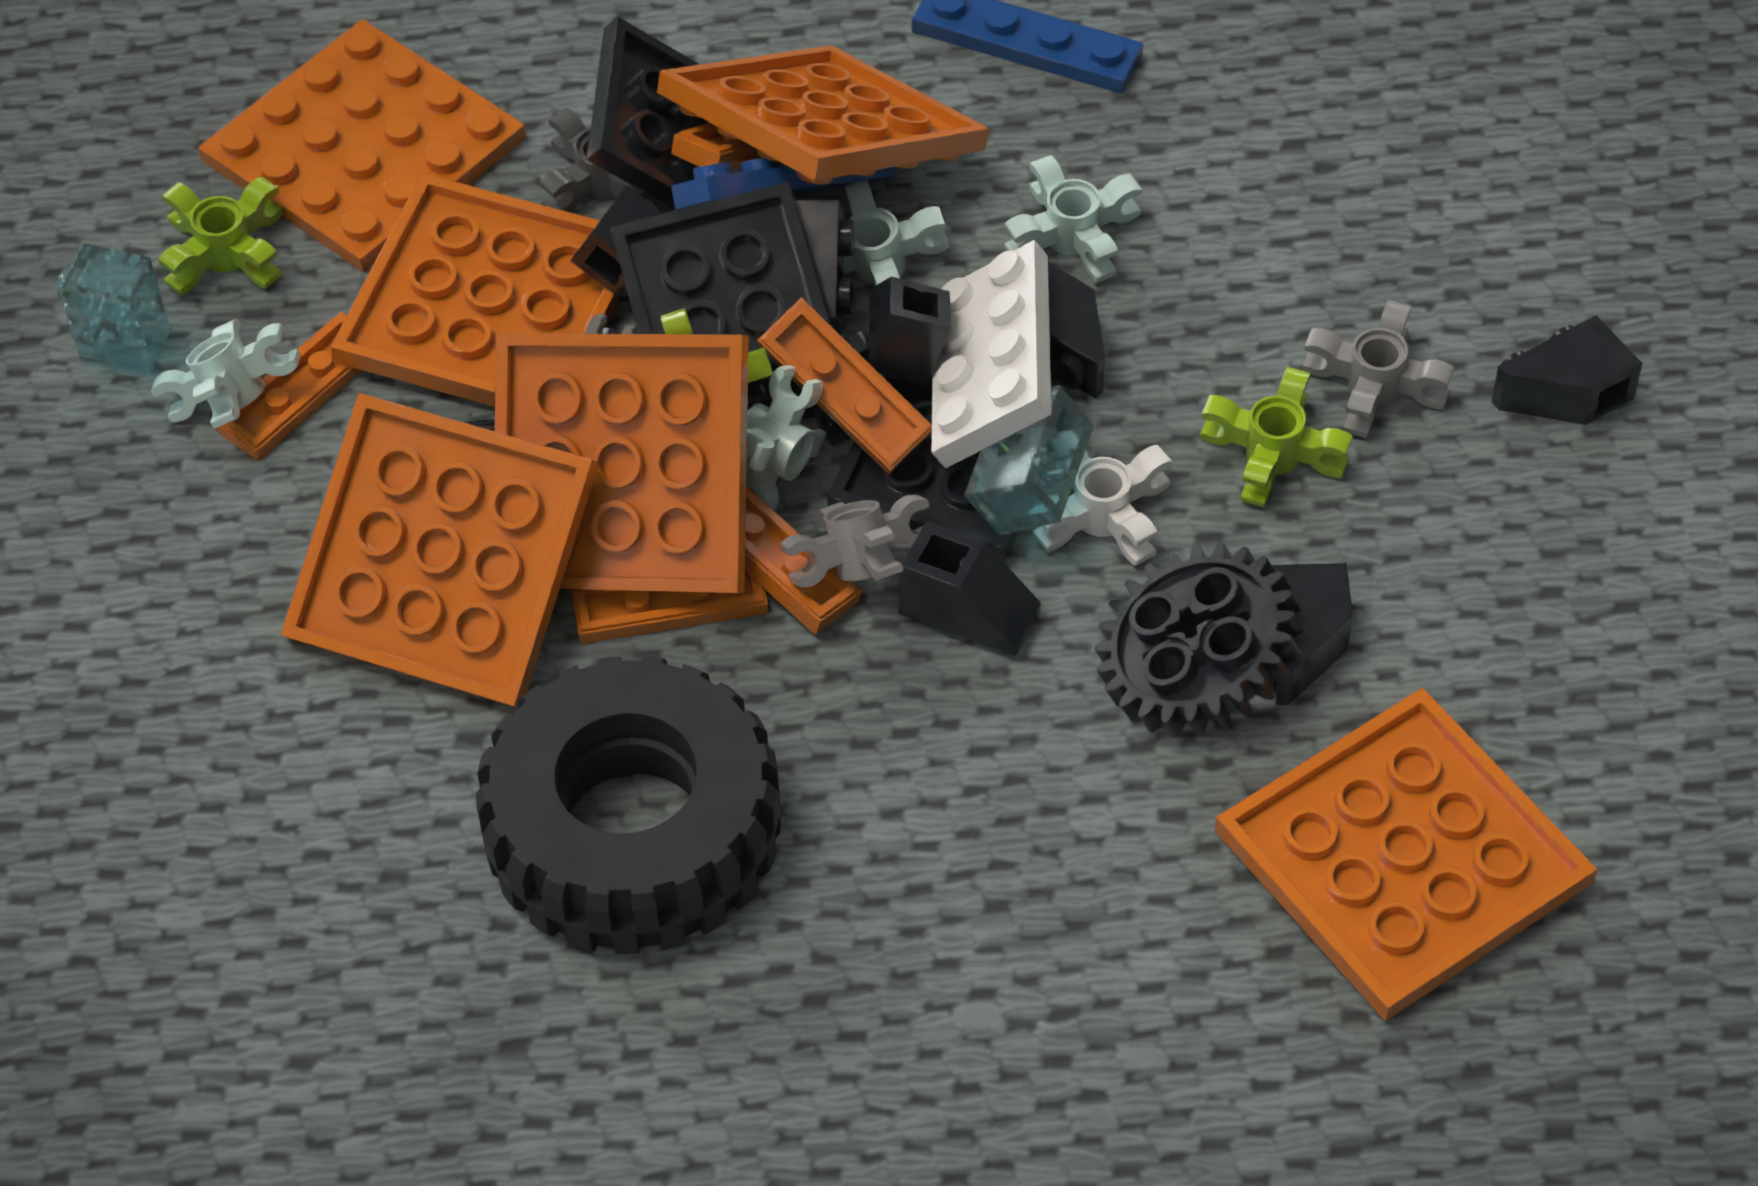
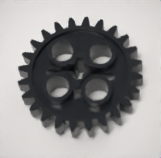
[1094,542,1304,738]

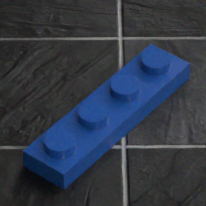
[912,0,1143,94]
[671,158,898,210]

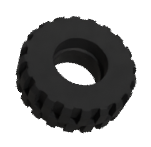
[476,656,781,954]

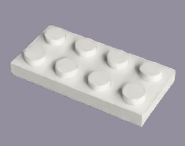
[931,240,1051,468]

